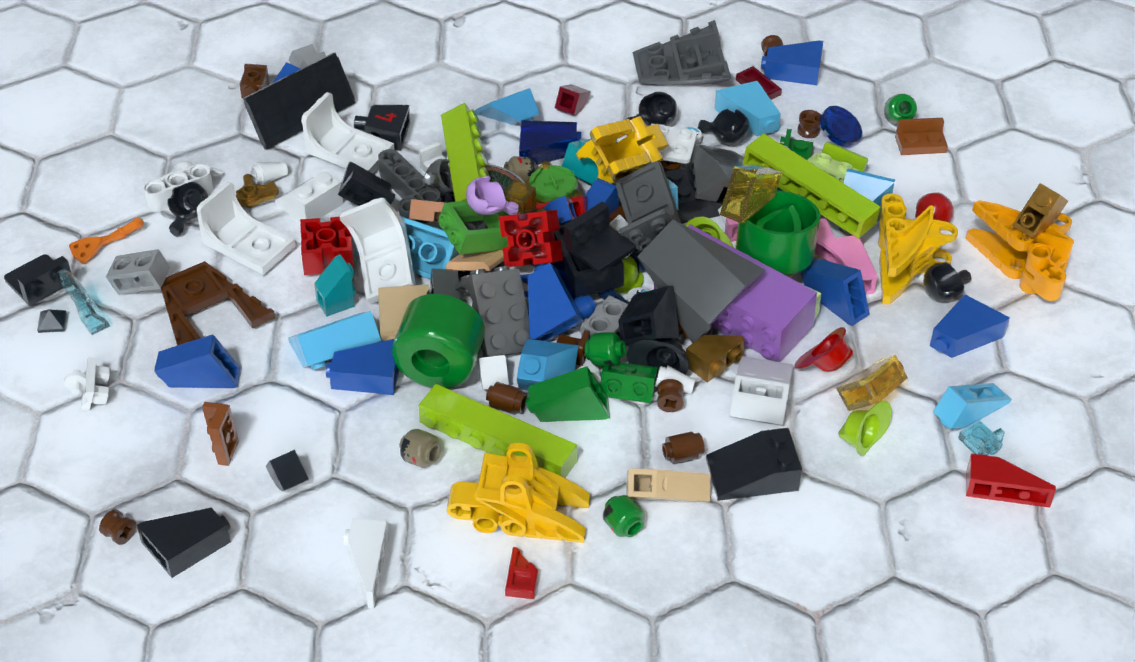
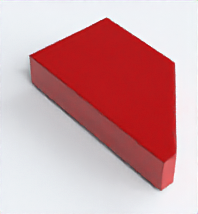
[505,547,538,599]

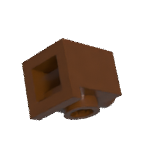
[240,64,269,98]

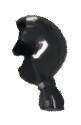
[625,92,677,126]
[698,109,750,145]
[167,182,208,237]
[923,262,972,301]

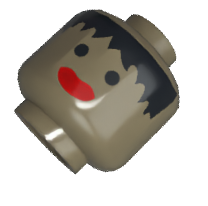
[504,156,539,188]
[399,429,441,468]

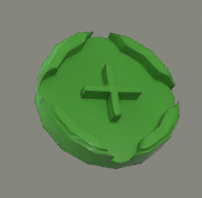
[529,165,578,202]

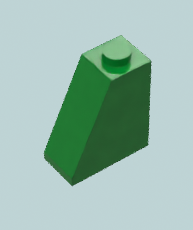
[526,366,610,422]

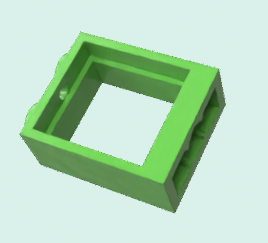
[439,201,508,255]

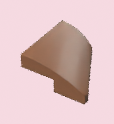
[409,199,444,222]

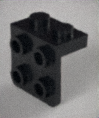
[4,254,74,307]

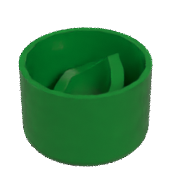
[736,190,820,276]
[392,294,485,389]

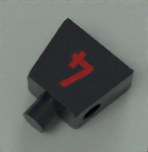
[354,105,410,151]

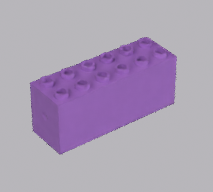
[654,224,817,362]

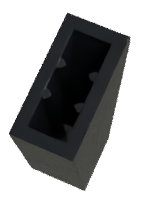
[137,507,231,578]

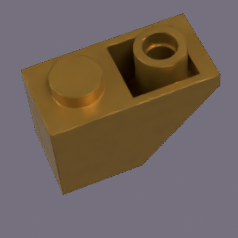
[1012,183,1068,239]
[686,335,745,383]

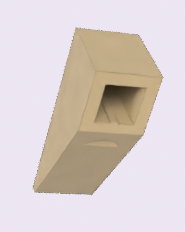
[626,468,711,502]

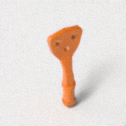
[69,218,144,264]

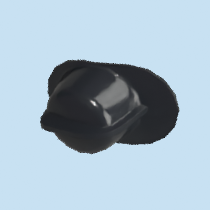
[627,339,689,375]

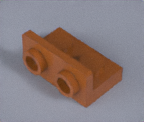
[895,117,948,155]
[202,402,239,466]

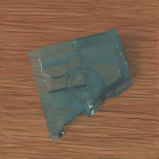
[58,269,110,335]

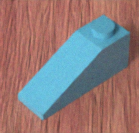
[933,383,1012,429]

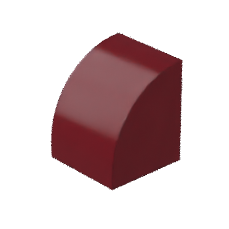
[554,84,591,115]

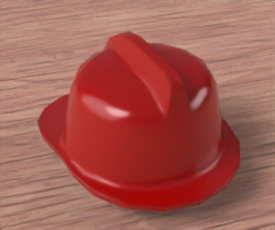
[794,327,853,372]

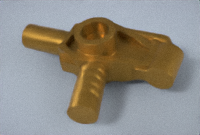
[236,174,279,208]

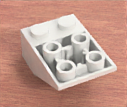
[730,356,794,425]

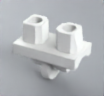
[64,356,110,411]

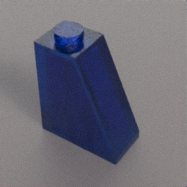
[519,120,581,165]

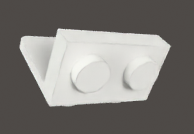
[651,124,697,164]

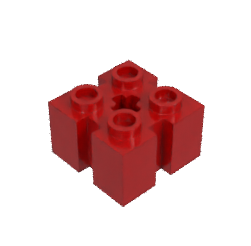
[499,210,563,267]
[300,217,354,275]

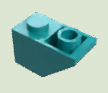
[314,255,356,317]

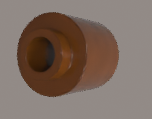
[486,381,528,414]
[662,431,705,464]

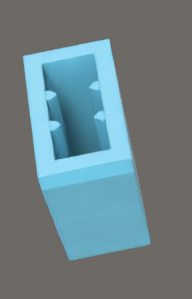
[714,81,781,136]

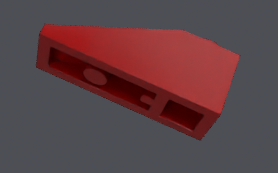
[966,453,1056,508]

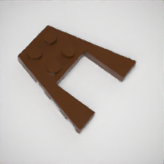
[161,261,275,345]

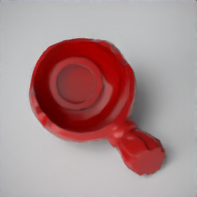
[915,192,954,223]

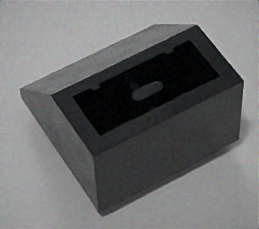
[618,286,679,346]

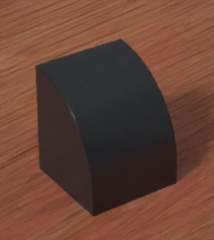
[266,449,309,491]

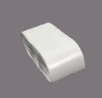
[143,164,213,212]

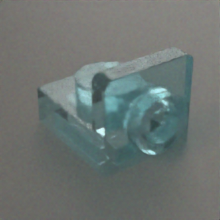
[958,421,1005,455]

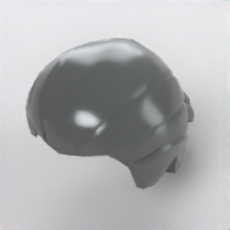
[422,159,454,196]

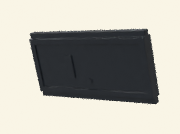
[243,53,356,150]

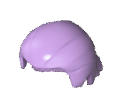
[466,176,519,215]

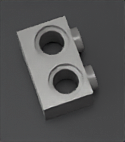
[106,249,171,295]
[580,295,628,338]

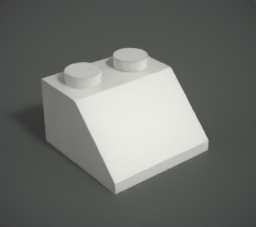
[275,171,343,222]

